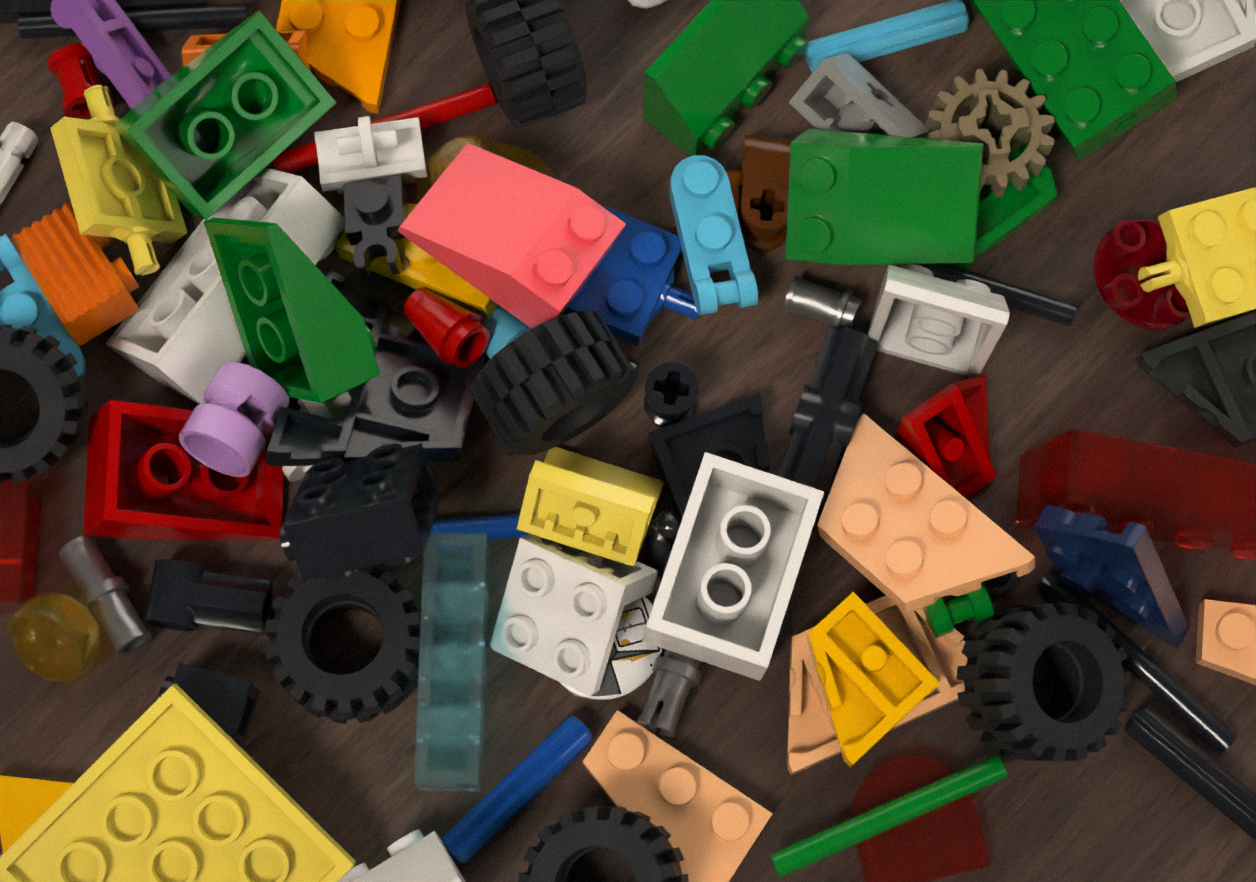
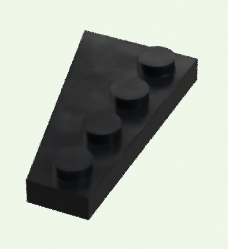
[648,393,793,644]

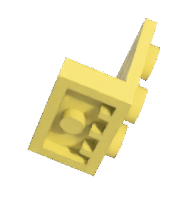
[517,447,663,567]

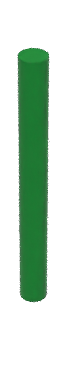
[769,754,1007,878]

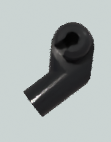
[644,511,680,580]

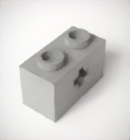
[788,53,930,138]

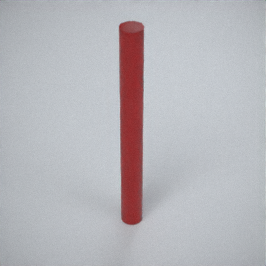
[272,83,496,174]

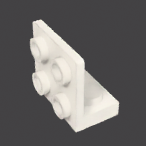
[490,534,658,696]

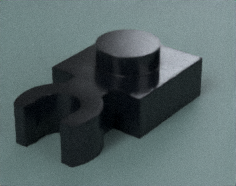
[343,175,408,280]

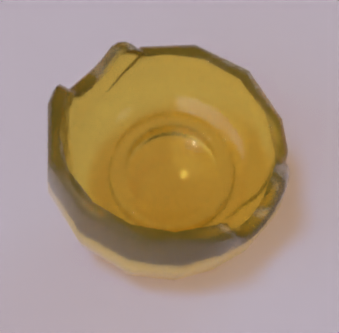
[6,592,101,685]

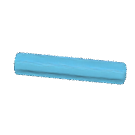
[804,0,969,73]

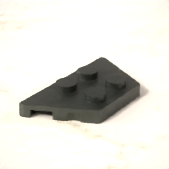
[1136,311,1256,448]

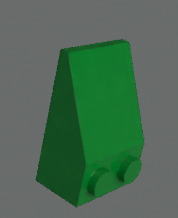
[113,11,337,220]
[785,128,984,265]
[204,217,380,403]

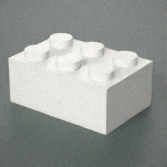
[642,452,824,681]

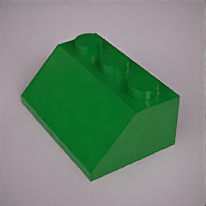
[643,0,809,156]

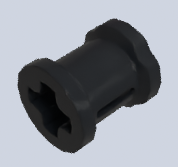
[644,362,698,428]

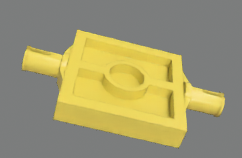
[50,85,187,275]
[1138,187,1256,328]

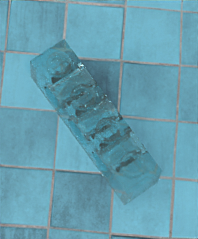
[414,533,490,792]

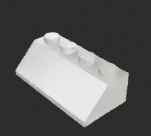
[105,168,345,405]

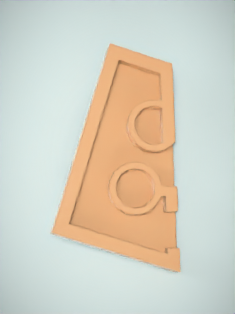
[583,710,773,882]

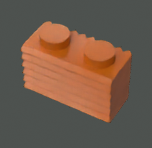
[10,203,140,347]

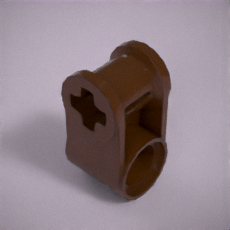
[738,134,793,252]

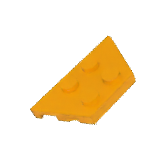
[276,0,401,114]

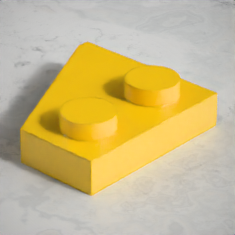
[806,592,940,767]

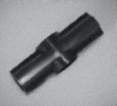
[779,327,878,511]

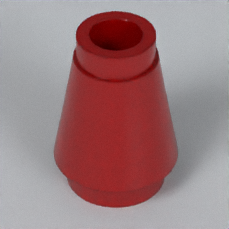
[403,288,490,368]

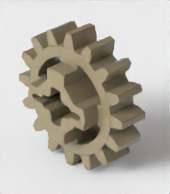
[925,69,1055,198]

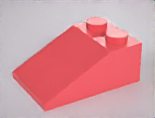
[398,143,626,329]

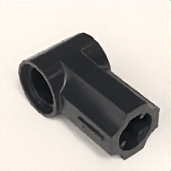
[144,559,273,635]

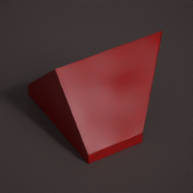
[894,374,997,499]

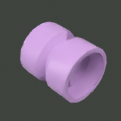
[179,362,289,477]

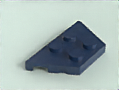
[1034,505,1189,648]

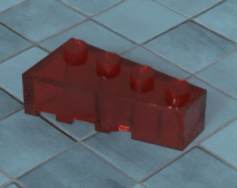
[1015,429,1256,559]

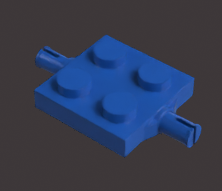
[562,204,698,346]

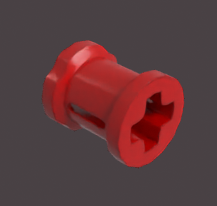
[47,43,114,119]

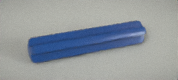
[442,715,593,863]

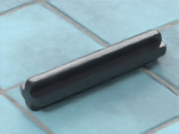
[1124,705,1256,841]

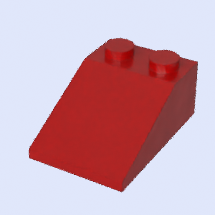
[83,400,284,541]

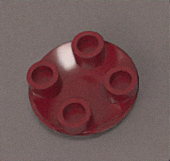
[1094,218,1190,330]

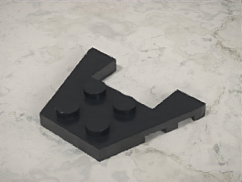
[266,269,486,467]

